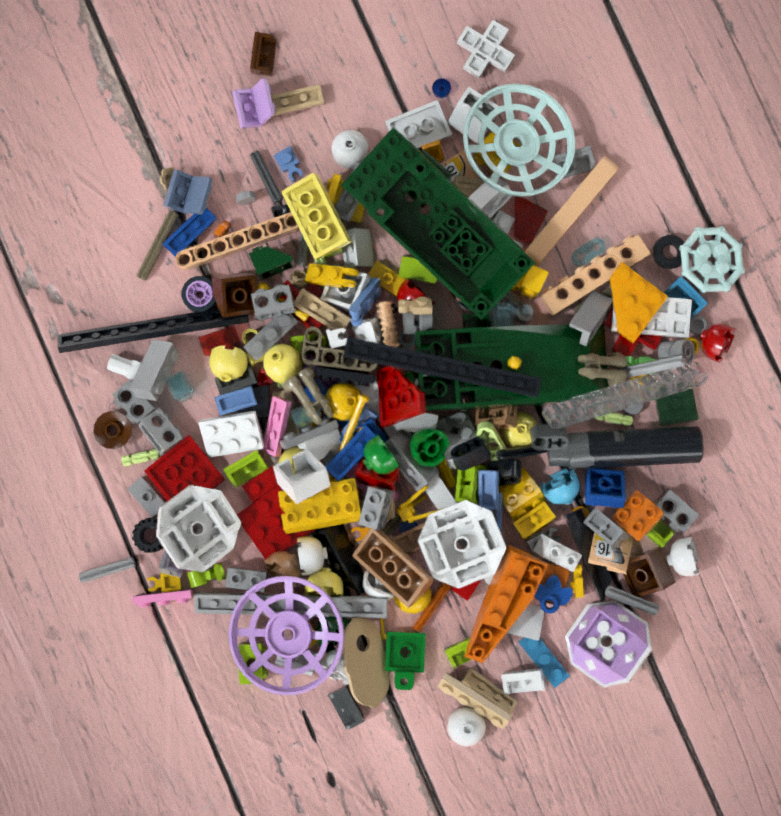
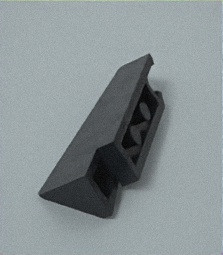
[563,508,612,602]
[312,524,365,596]

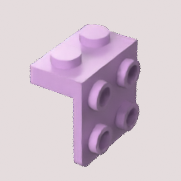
[232,78,275,129]

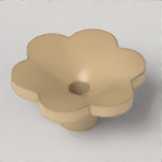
[160,167,175,191]

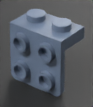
[163,170,212,214]

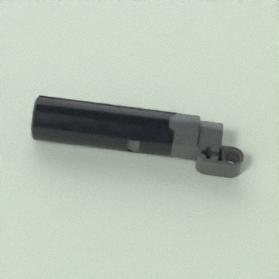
[530,424,704,469]

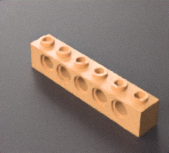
[540,235,651,317]

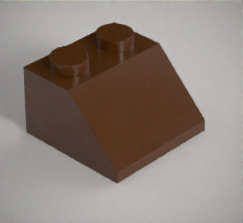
[212,272,257,317]
[623,547,676,597]

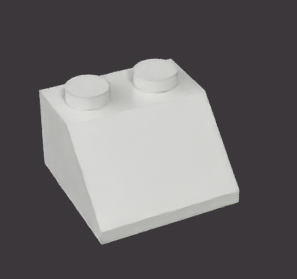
[320,265,372,313]

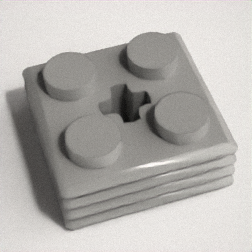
[436,410,477,459]

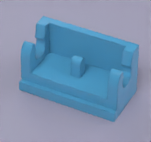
[663,276,708,319]

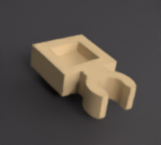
[399,297,432,315]

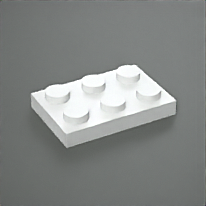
[385,100,452,149]
[199,411,265,458]

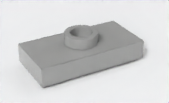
[127,476,166,518]

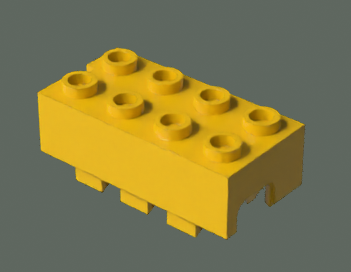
[278,478,361,534]

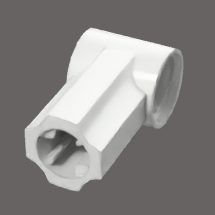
[107,354,141,380]

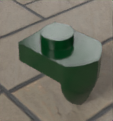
[462,314,492,328]

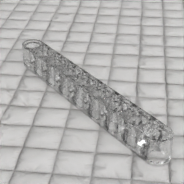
[542,361,708,430]

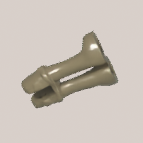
[578,352,627,388]
[282,367,334,425]

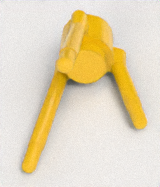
[396,485,444,523]

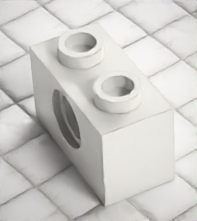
[533,534,582,572]

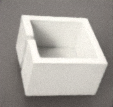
[273,449,330,504]

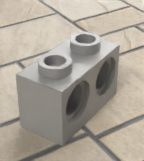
[251,284,296,321]
[112,380,157,424]
[138,408,183,456]
[359,485,394,530]
[655,490,699,533]
[225,567,268,592]

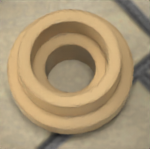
[290,270,307,287]

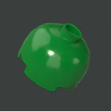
[409,427,450,467]
[363,435,399,474]

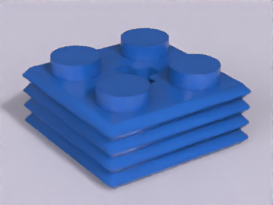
[585,468,626,508]

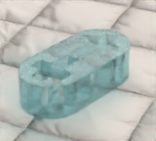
[571,238,605,267]

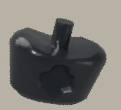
[271,201,291,218]

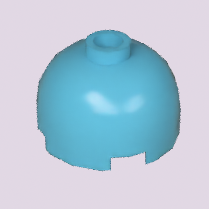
[540,469,580,505]

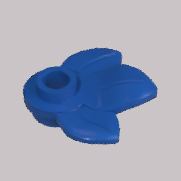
[534,575,572,614]

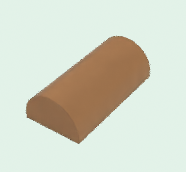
[352,528,434,608]

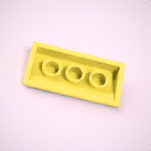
[281,173,352,260]

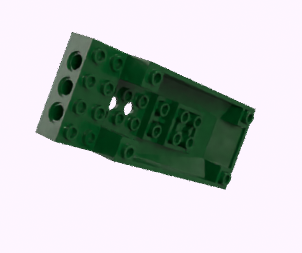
[341,127,536,320]
[415,325,610,411]

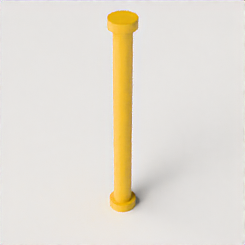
[328,394,369,482]

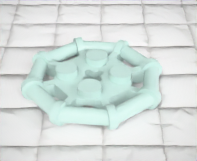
[679,226,745,294]

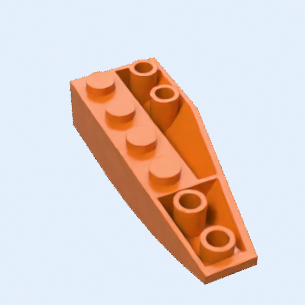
[465,545,548,663]

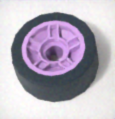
[181,276,217,312]

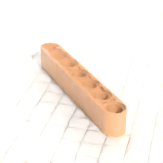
[525,156,620,266]
[175,212,300,270]

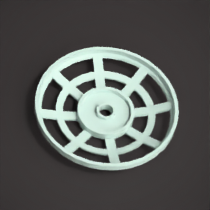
[463,84,575,197]

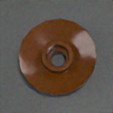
[93,411,132,449]

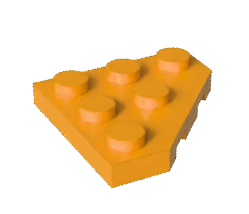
[609,262,668,343]

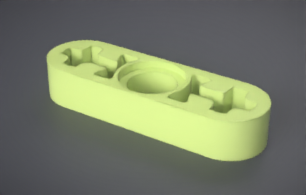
[477,421,507,461]

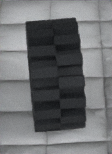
[132,518,164,553]

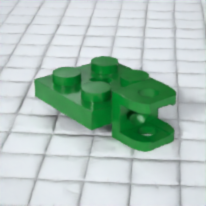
[385,632,426,690]

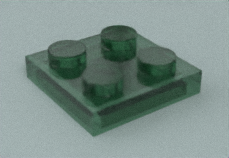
[653,382,698,426]

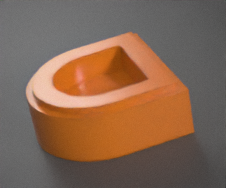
[214,220,231,238]

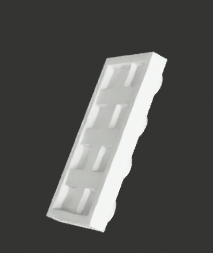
[611,297,692,339]

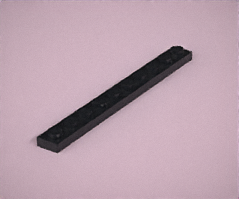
[58,309,249,353]
[343,337,542,398]

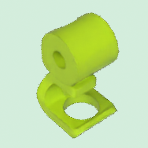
[187,562,226,588]

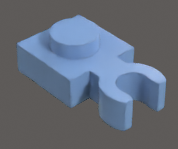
[273,146,303,183]

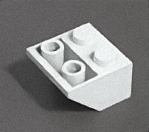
[447,87,499,144]

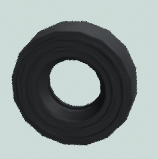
[652,235,685,269]

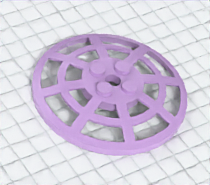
[229,576,345,695]

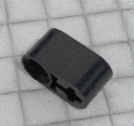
[451,436,491,471]
[486,459,522,486]

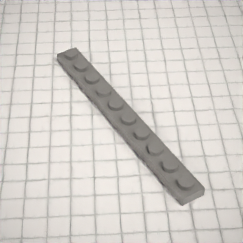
[194,592,388,618]

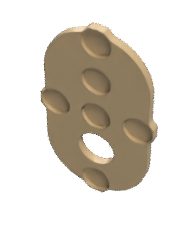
[343,617,389,708]

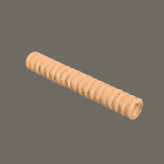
[376,301,406,375]

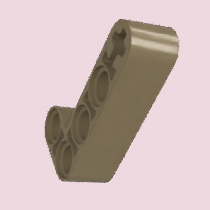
[301,327,377,374]

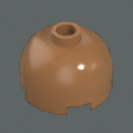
[264,551,302,588]

